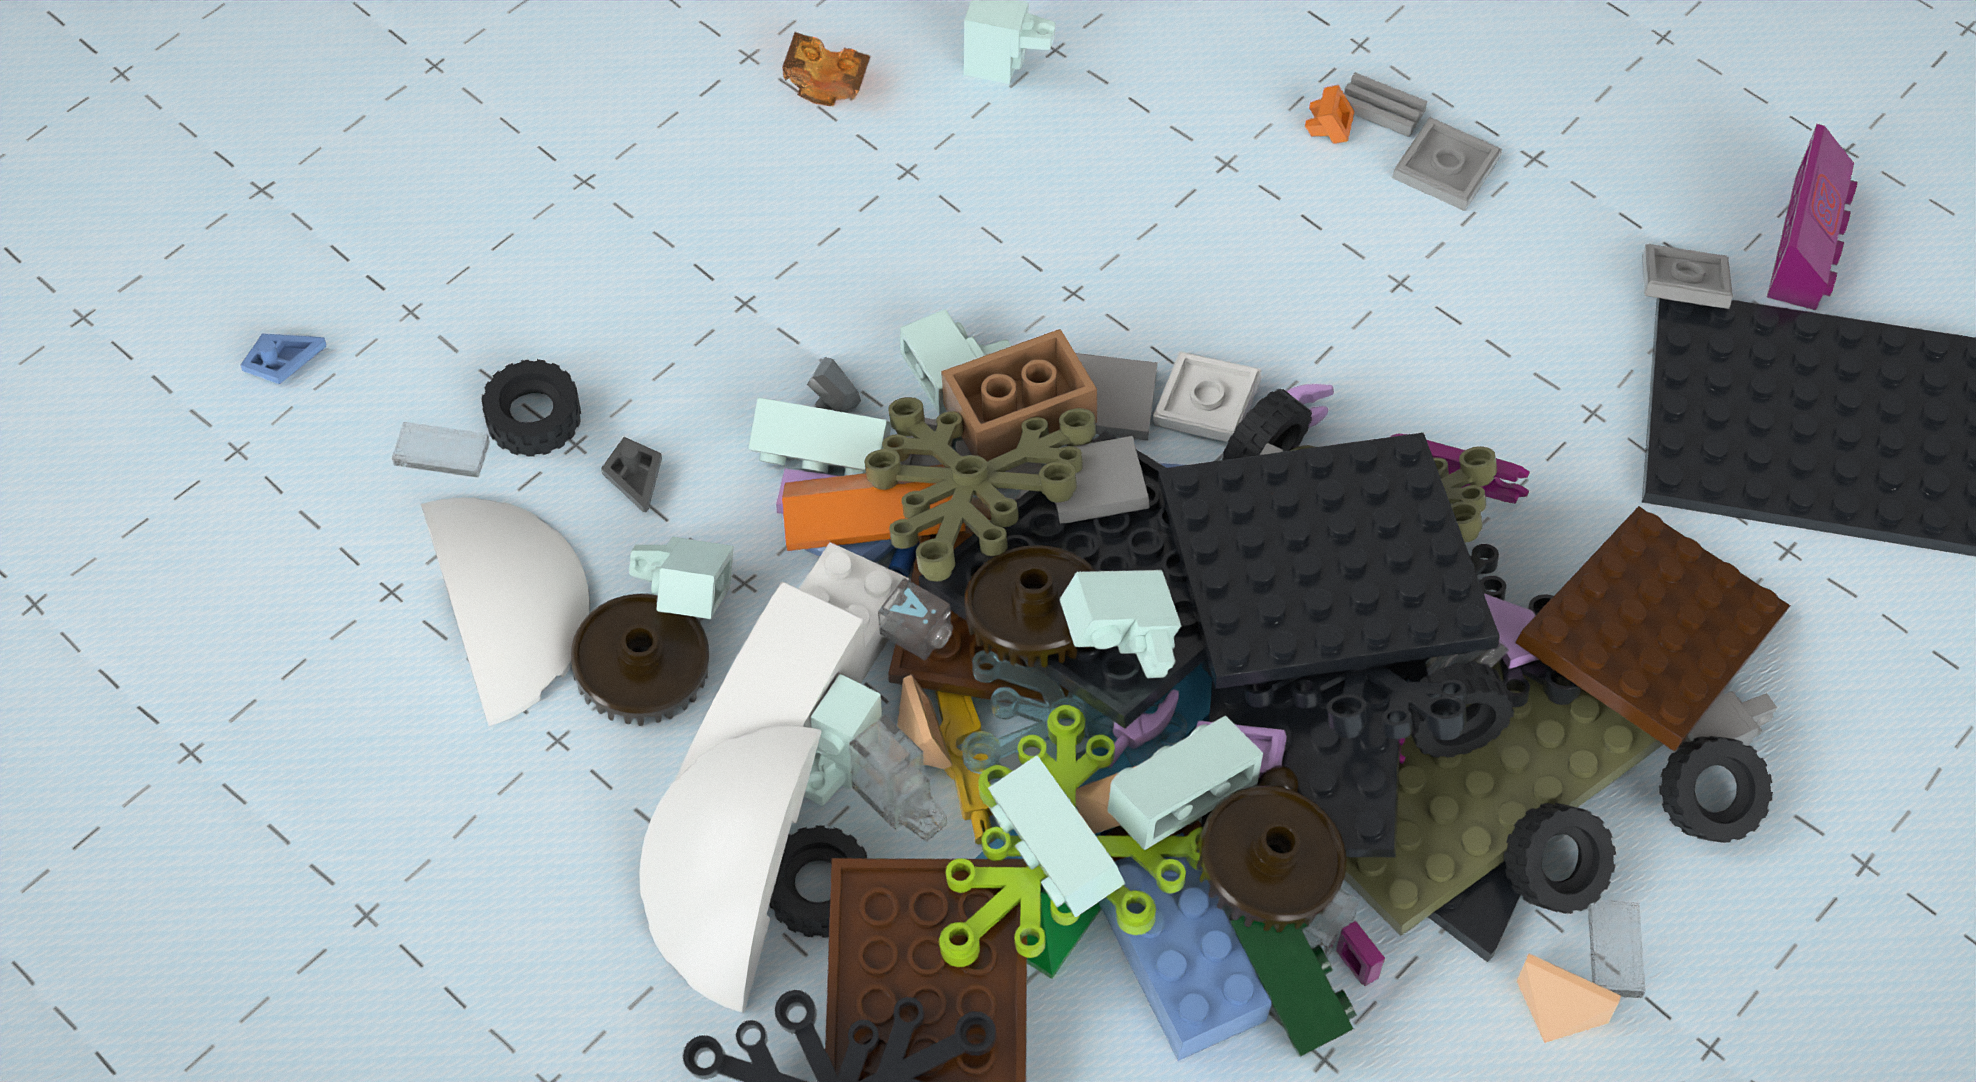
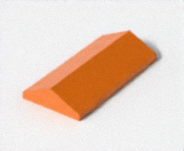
[782,464,966,551]

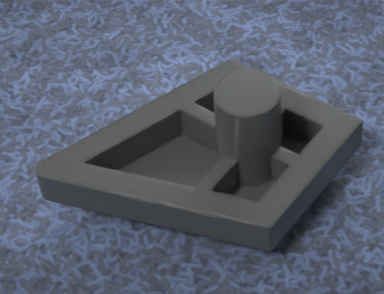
[807,357,861,412]
[601,437,662,512]

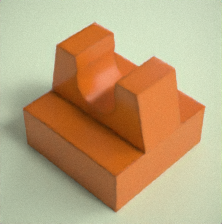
[1305,85,1355,144]

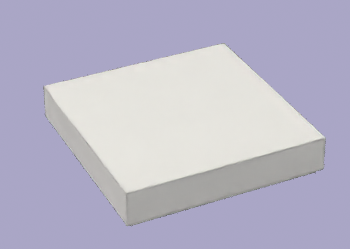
[1153,351,1262,442]

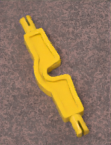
[935,691,995,845]

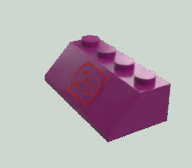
[1767,124,1857,311]

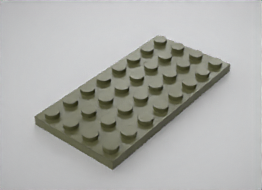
[1344,653,1664,936]

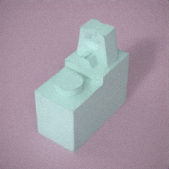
[964,0,1055,84]
[900,309,1011,414]
[629,537,734,619]
[1060,570,1181,678]
[804,674,883,806]

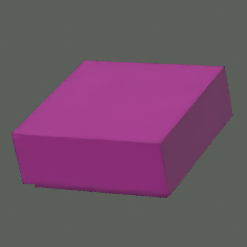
[1336,920,1385,986]

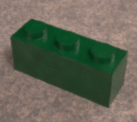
[1230,916,1357,1057]

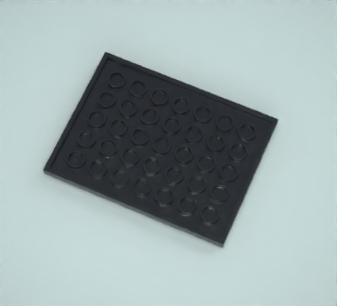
[1642,298,1976,557]

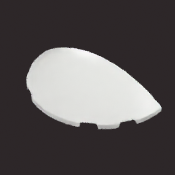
[421,498,590,726]
[639,726,822,1013]

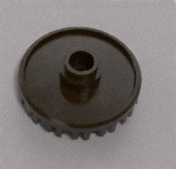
[965,546,1097,668]
[571,593,709,726]
[1195,785,1347,933]

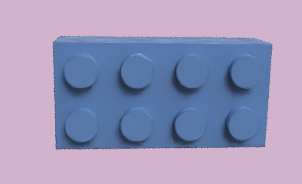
[1099,833,1272,1061]

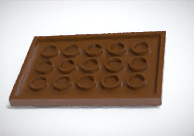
[1515,506,1791,752]
[825,858,1028,1082]

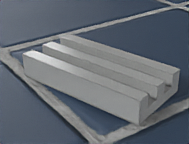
[1344,73,1427,137]

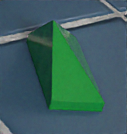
[1027,890,1102,979]

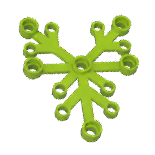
[939,705,1203,967]

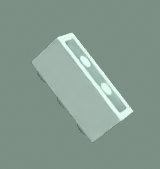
[748,397,891,476]
[1107,715,1263,850]
[988,755,1125,917]

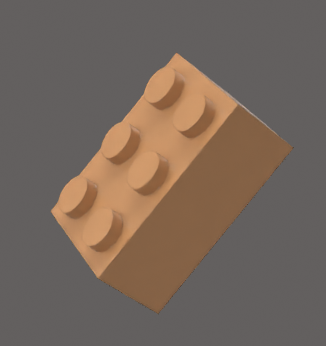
[941,329,1097,462]

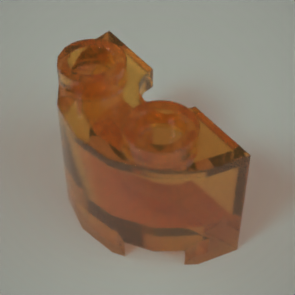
[782,32,871,106]

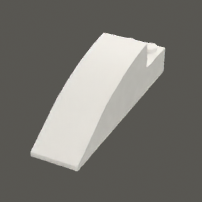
[675,542,909,780]

